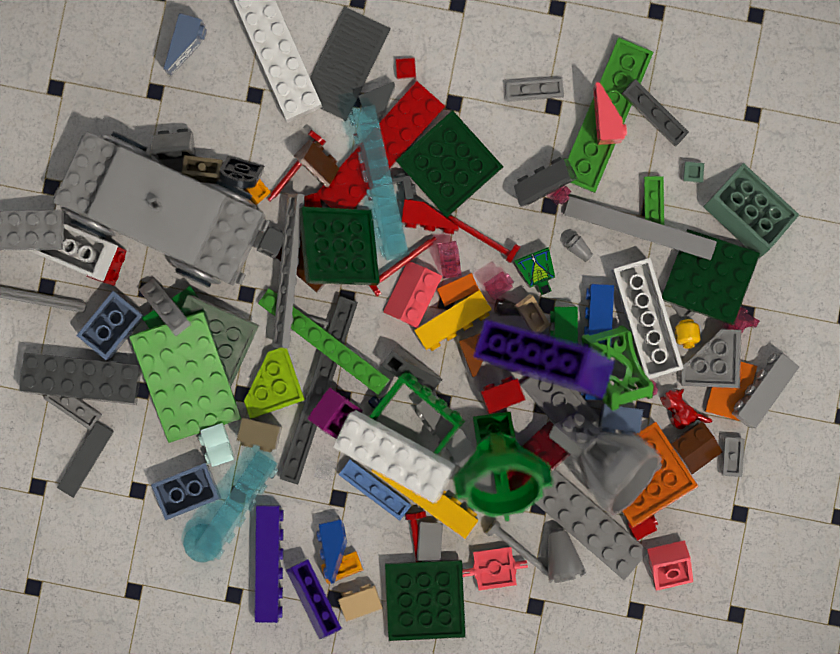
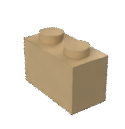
[338,584,383,622]

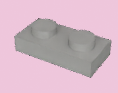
[722,437,745,477]

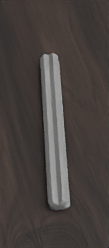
[0,287,86,313]

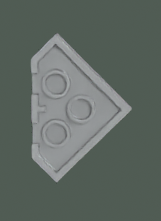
[681,329,742,388]

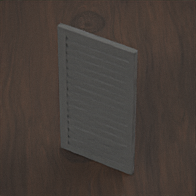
[310,7,391,121]

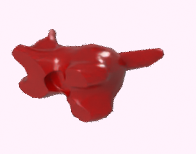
[660,389,713,429]

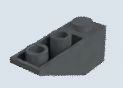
[382,345,443,392]

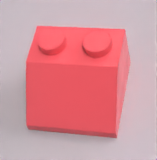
[647,540,693,591]

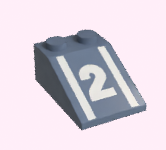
[164,13,207,76]

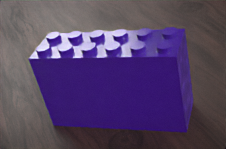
[474,319,615,399]

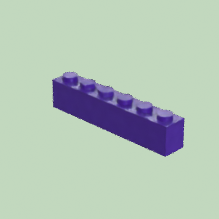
[255,505,284,623]

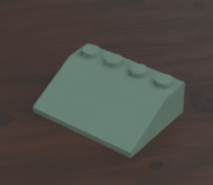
[703,163,799,259]

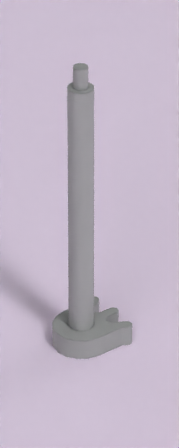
[484,519,548,576]

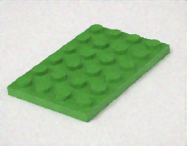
[130,311,242,443]

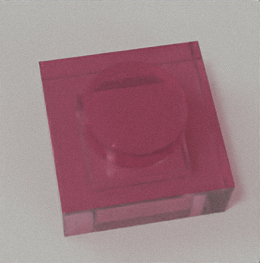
[549,186,571,205]

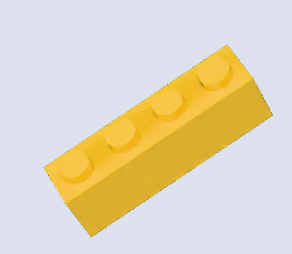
[414,290,492,351]

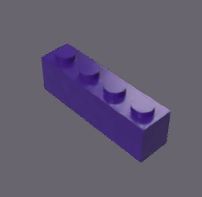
[286,559,342,640]

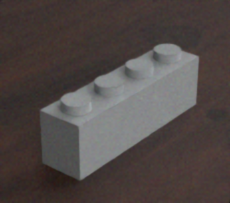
[732,352,800,429]

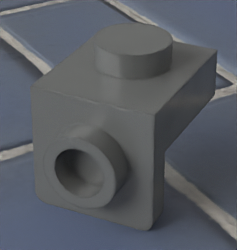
[391,173,417,200]

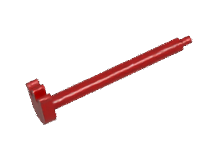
[267,130,326,202]
[444,215,520,264]
[368,237,437,297]
[405,511,426,562]

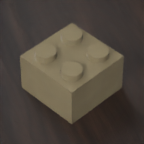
[237,418,282,452]

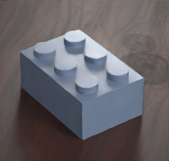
[76,291,145,361]
[151,463,221,521]

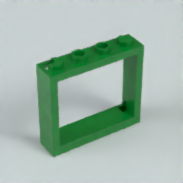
[369,372,465,455]

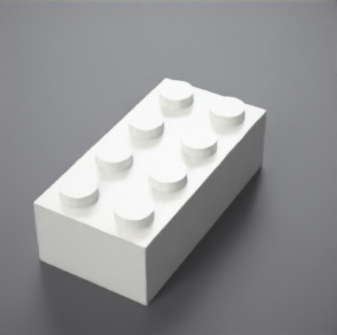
[29,223,118,281]

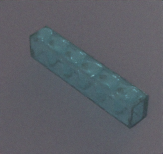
[194,451,278,562]

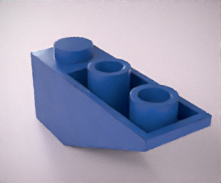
[317,520,347,584]

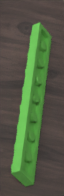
[258,288,390,395]

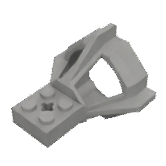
[549,412,662,517]

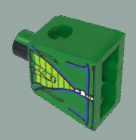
[514,247,555,296]

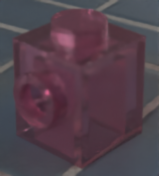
[483,271,514,301]

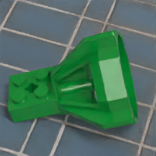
[453,412,553,521]

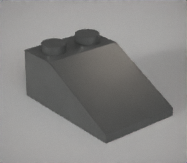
[150,129,195,160]

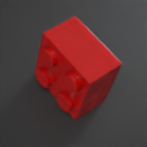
[480,376,526,414]

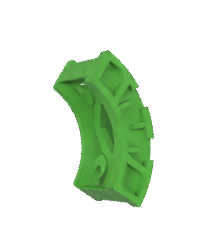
[581,325,654,411]

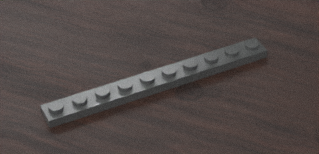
[280,297,358,485]

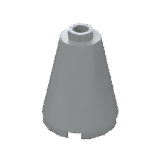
[548,528,586,583]

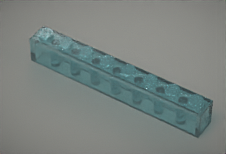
[349,105,409,261]

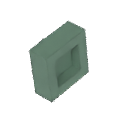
[683,162,705,183]

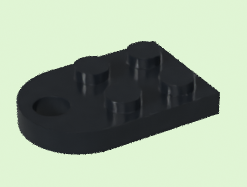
[218,156,264,189]

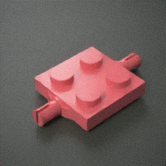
[463,547,528,591]

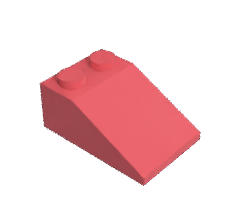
[593,82,627,145]

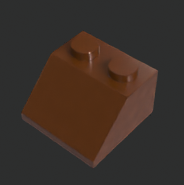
[294,140,339,187]
[670,421,723,474]

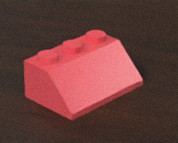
[383,262,442,328]

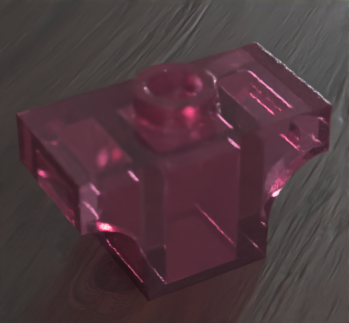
[437,241,462,279]
[721,307,760,334]

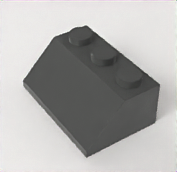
[514,157,578,207]

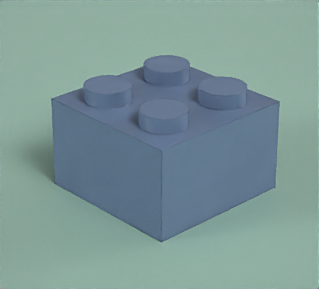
[598,404,643,434]

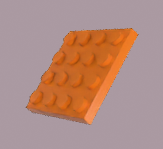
[622,422,698,528]

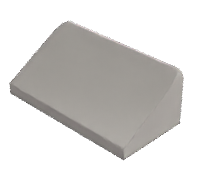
[417,522,443,562]

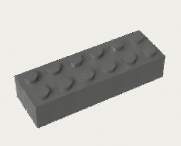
[19,353,141,405]

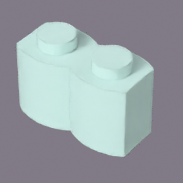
[198,423,235,467]

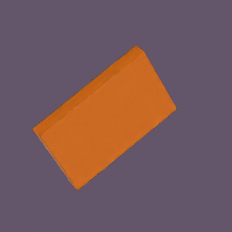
[705,362,757,421]

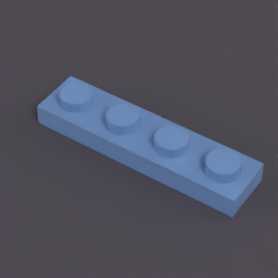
[338,459,411,521]

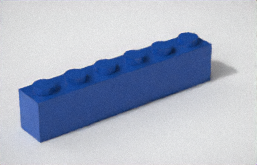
[581,284,614,400]

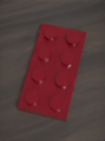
[507,420,571,492]

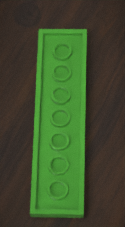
[568,37,654,193]

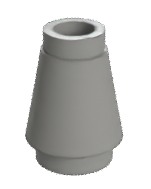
[565,234,593,262]

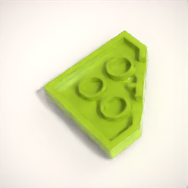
[244,348,305,419]

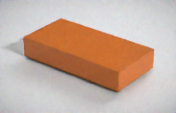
[437,273,479,306]

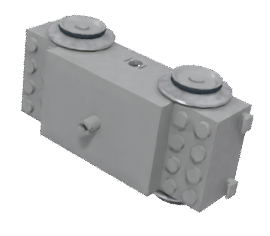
[53,131,270,288]

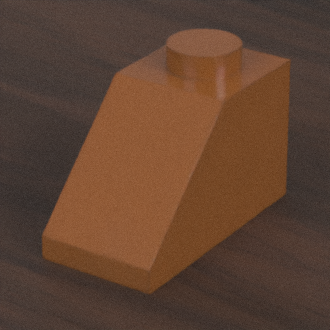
[459,333,483,377]

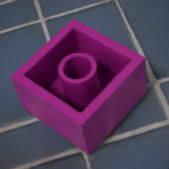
[307,387,363,439]

